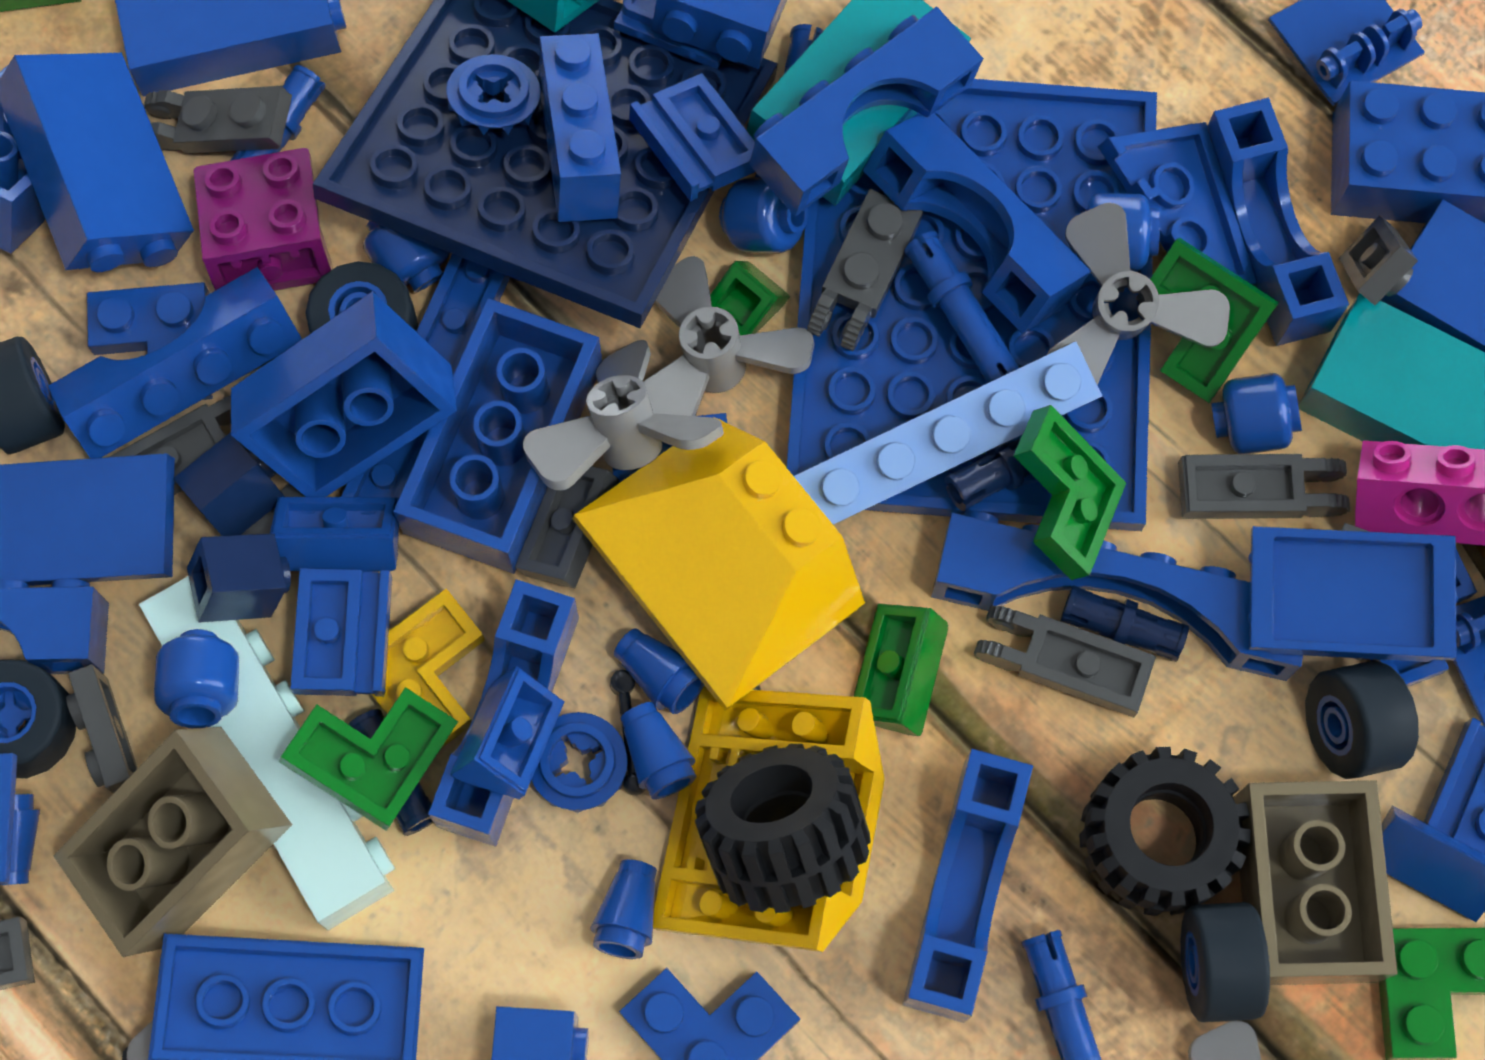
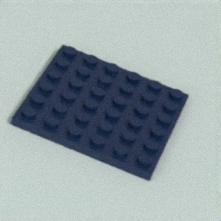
[313,0,778,328]

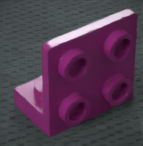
[194,148,333,291]

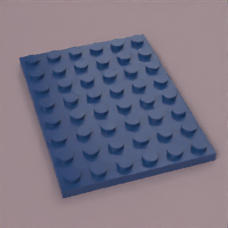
[787,79,1157,531]

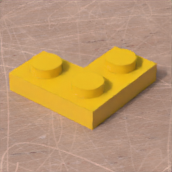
[371,588,485,748]

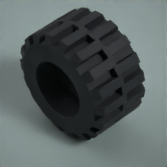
[695,744,871,913]
[1079,747,1251,916]

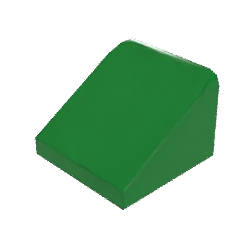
[710,261,790,336]

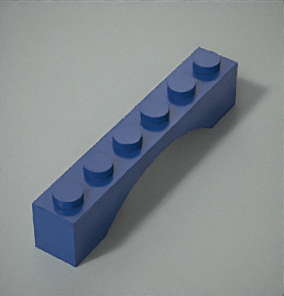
[931,511,1303,681]

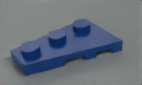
[1097,122,1258,286]

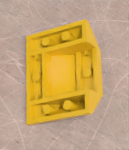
[572,417,865,711]
[653,686,885,952]

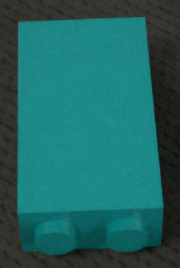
[746,0,971,206]
[1298,293,1485,449]

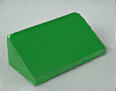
[854,603,948,736]

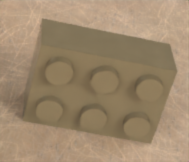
[54,727,292,957]
[1233,780,1397,985]

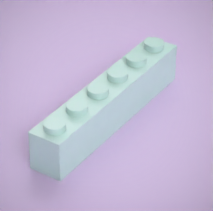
[139,576,395,931]

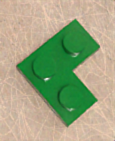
[1150,238,1279,403]
[1013,405,1126,580]
[279,687,459,831]
[1379,928,1485,1060]

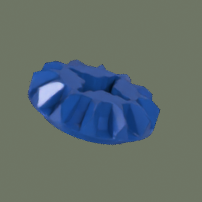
[446,54,541,136]
[532,712,628,813]

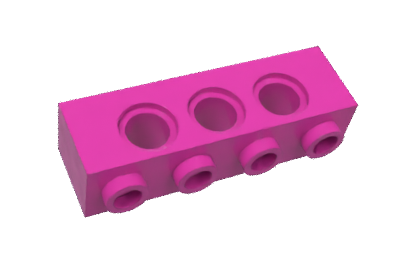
[1355,441,1485,546]

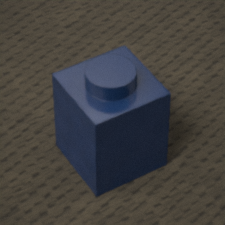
[173,432,285,536]
[187,533,291,623]

